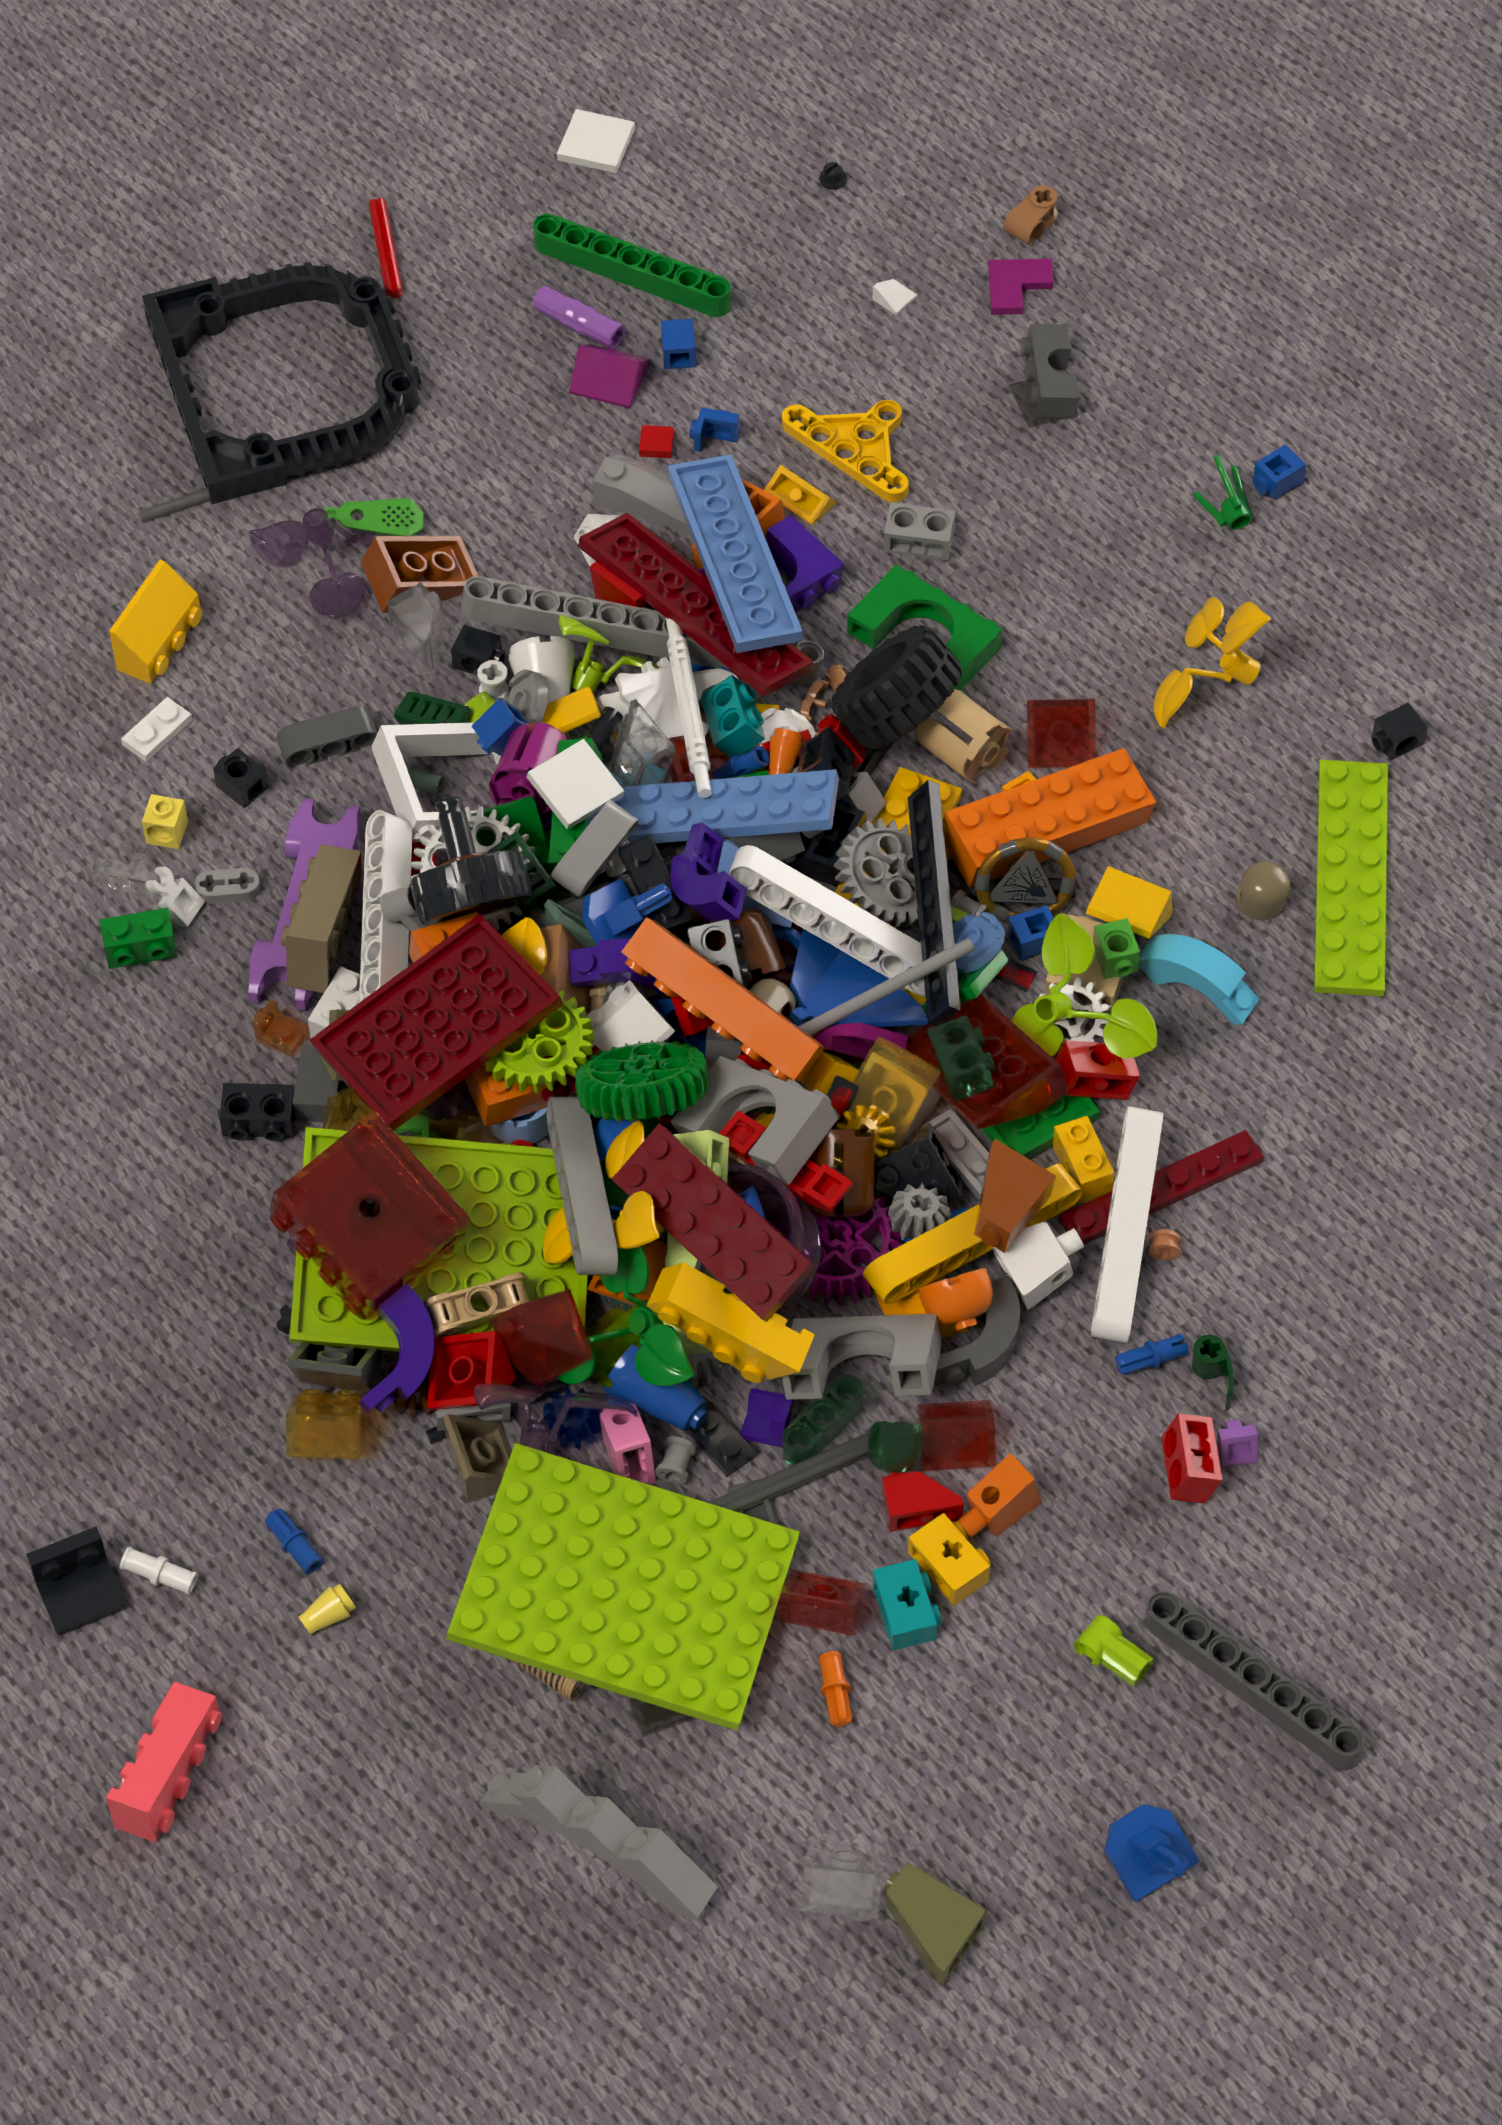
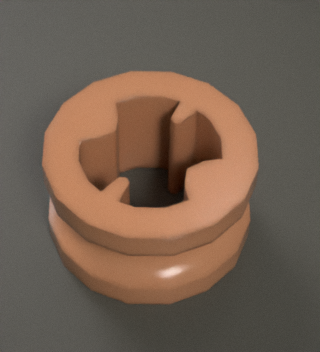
[1148,1229,1181,1260]

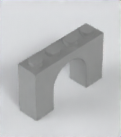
[670,1056,838,1185]
[782,1314,942,1400]

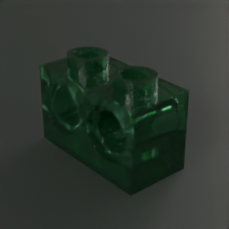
[927,1015,996,1102]

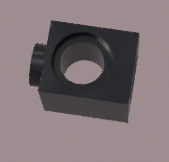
[451,625,505,675]
[1371,702,1428,761]
[213,748,269,809]

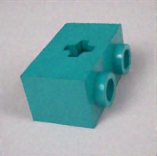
[872,1559,942,1651]

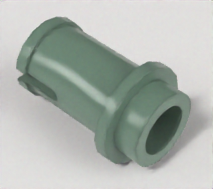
[406,763,443,796]

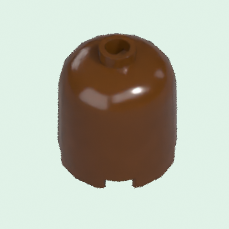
[709,908,786,980]

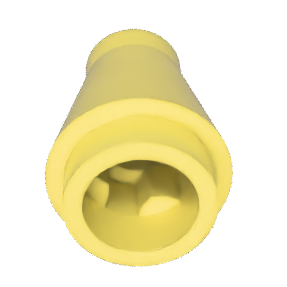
[298,1583,356,1635]

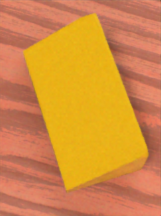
[764,464,837,525]
[541,687,601,733]

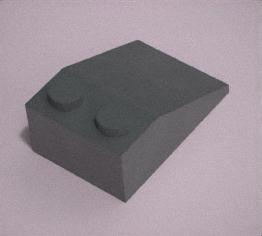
[288,1343,382,1396]

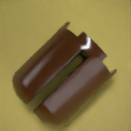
[804,1129,875,1217]

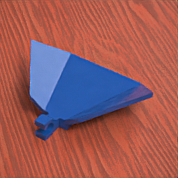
[790,929,929,1032]

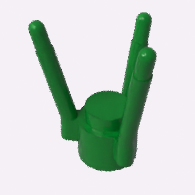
[1193,455,1253,531]

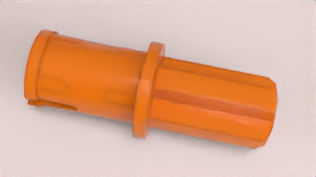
[818,1651,852,1728]

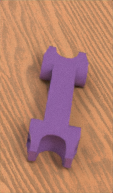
[248,798,361,1011]

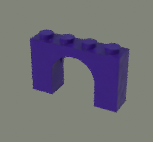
[700,515,844,612]

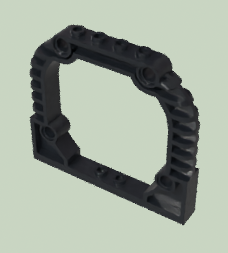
[142,262,422,505]

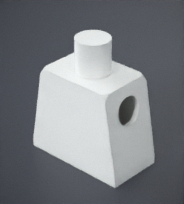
[992,1222,1084,1310]

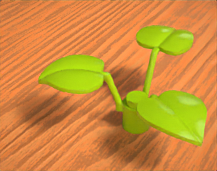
[558,615,659,695]
[1003,913,1157,1062]

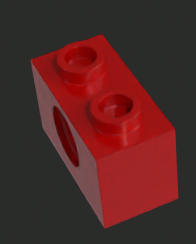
[1053,1040,1140,1100]

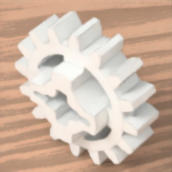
[1039,977,1111,1044]

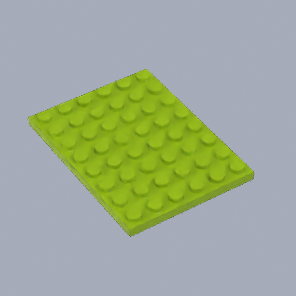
[289,1127,588,1364]
[446,1443,800,1731]

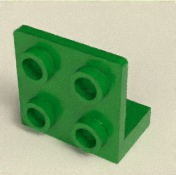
[471,796,553,874]

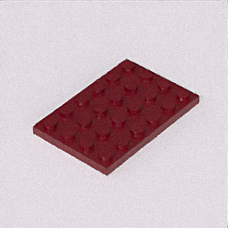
[309,914,564,1133]

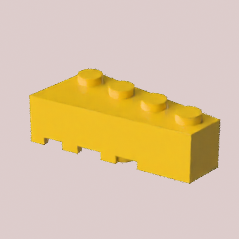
[646,1262,815,1383]

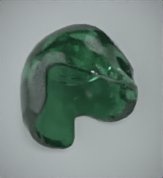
[868,1421,923,1473]

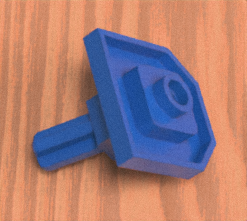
[582,878,673,946]
[1104,1804,1200,1902]

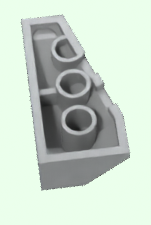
[593,454,690,534]

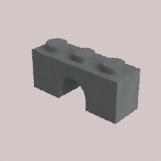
[1021,324,1079,419]

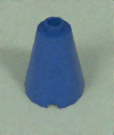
[604,1335,708,1431]

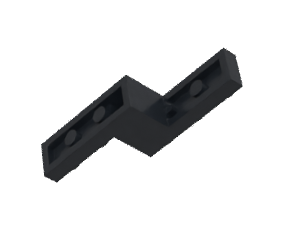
[619,836,693,947]

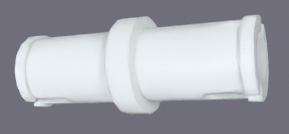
[120,1547,198,1595]

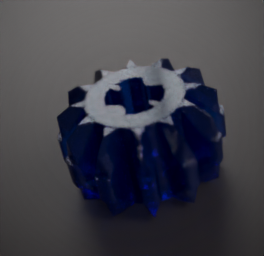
[542,1386,603,1451]

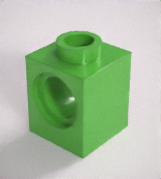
[1093,918,1140,979]

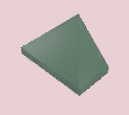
[544,899,596,948]

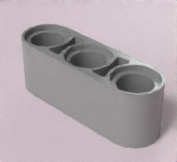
[550,799,639,898]

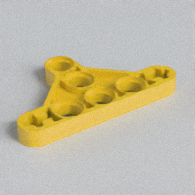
[782,400,909,502]

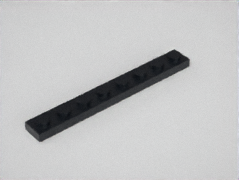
[908,780,961,1028]

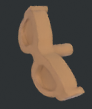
[800,679,830,723]

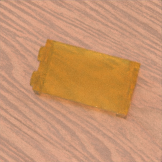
[834,1035,941,1169]

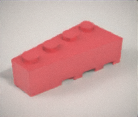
[106,1681,222,1843]

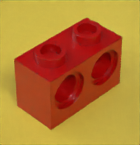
[1161,1413,1222,1504]

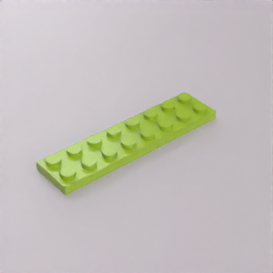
[1314,760,1388,996]

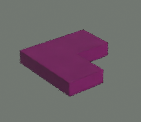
[988,258,1053,315]

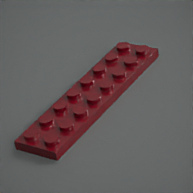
[578,513,814,697]

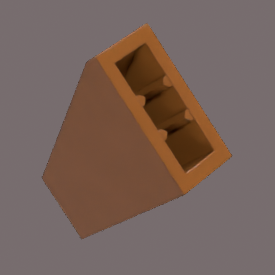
[974,1139,1056,1253]

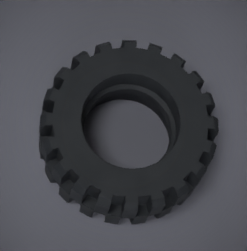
[831,625,962,749]

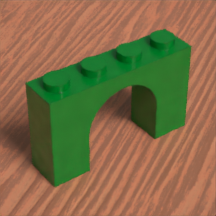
[847,565,1002,691]

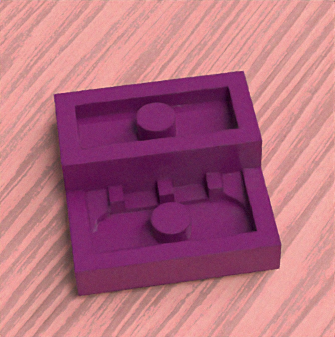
[812,1023,908,1061]

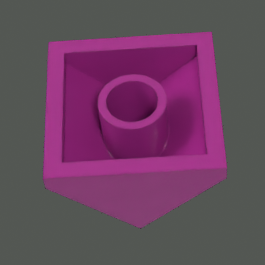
[569,344,651,408]

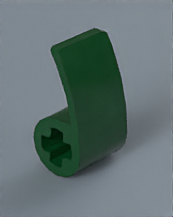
[1191,1335,1233,1411]

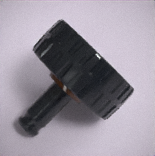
[410,796,532,926]

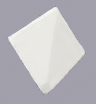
[873,279,917,315]

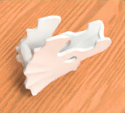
[597,657,739,762]

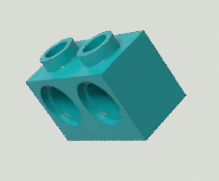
[701,675,765,758]

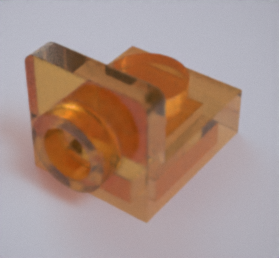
[252,999,310,1058]

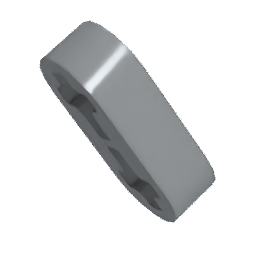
[194,868,261,904]

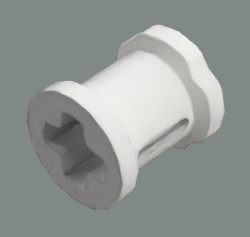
[477,660,509,700]

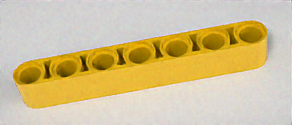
[863,1163,1083,1304]

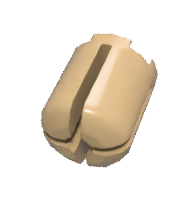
[915,689,1014,784]

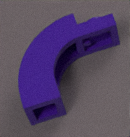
[670,822,747,922]
[569,939,666,996]
[359,1283,434,1414]

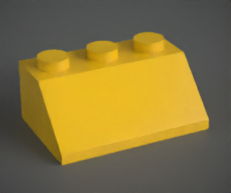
[109,560,202,684]

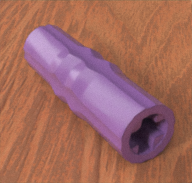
[532,285,625,350]

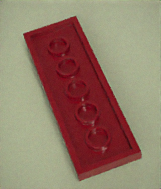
[612,1123,816,1322]

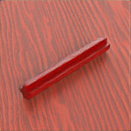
[369,197,403,299]

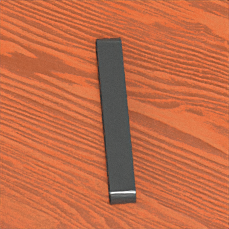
[1145,1591,1364,1770]

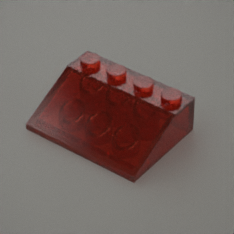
[893,994,1068,1130]

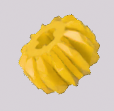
[836,1105,896,1160]

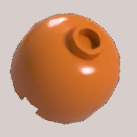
[918,1268,993,1331]

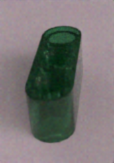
[782,1374,864,1466]

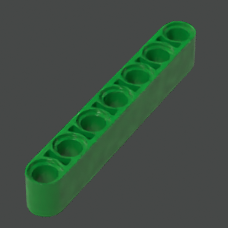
[533,214,731,317]

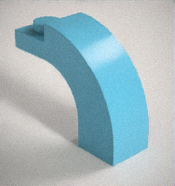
[1139,934,1260,1025]

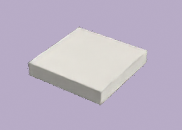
[557,109,635,173]
[527,739,624,830]

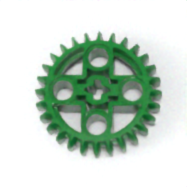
[575,1039,709,1123]

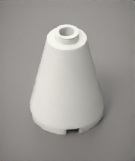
[509,636,575,704]

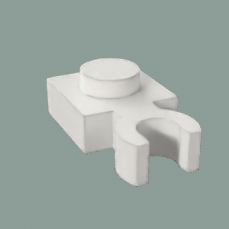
[145,866,205,927]

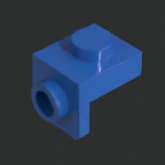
[689,407,740,452]

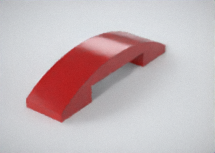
[719,1110,854,1212]

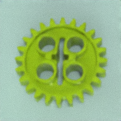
[484,991,594,1093]

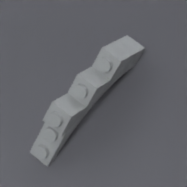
[480,1765,718,1918]

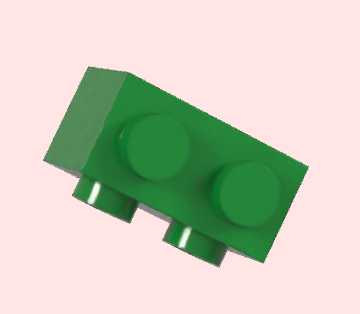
[100,907,177,969]

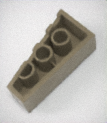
[281,844,361,993]

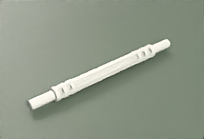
[666,618,712,798]

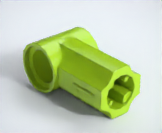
[1073,1615,1154,1687]

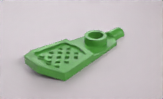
[324,498,424,536]

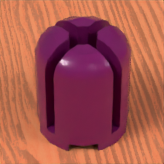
[489,722,568,819]

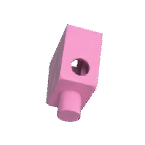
[600,1399,656,1484]

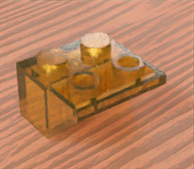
[286,1389,367,1459]

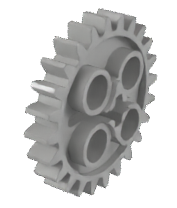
[834,819,918,928]

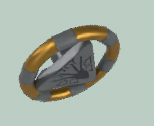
[975,838,1076,923]

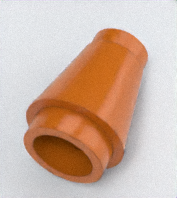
[769,728,804,775]

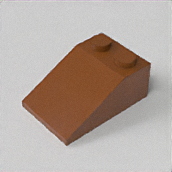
[360,536,479,613]

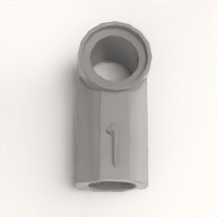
[380,885,427,931]

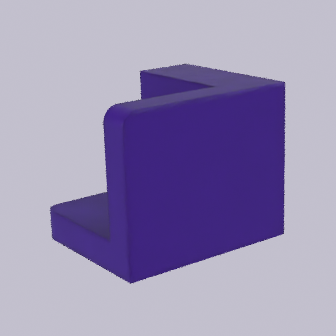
[741,1388,793,1448]

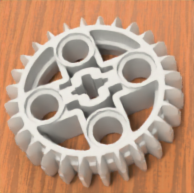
[411,806,539,931]

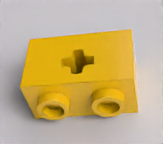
[1053,1116,1115,1204]
[908,1513,991,1606]

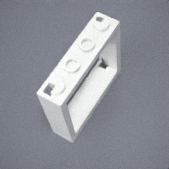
[371,723,501,842]

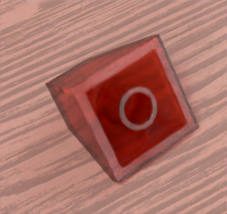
[490,1290,594,1386]

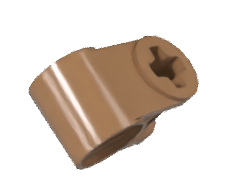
[1003,185,1057,246]

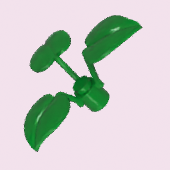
[546,1245,696,1386]

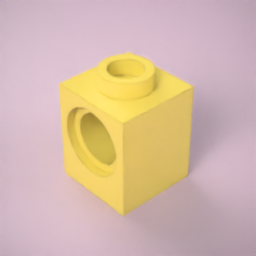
[142,794,188,849]

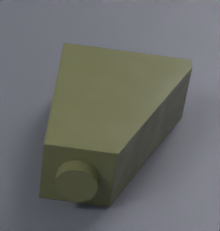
[884,1862,986,1985]

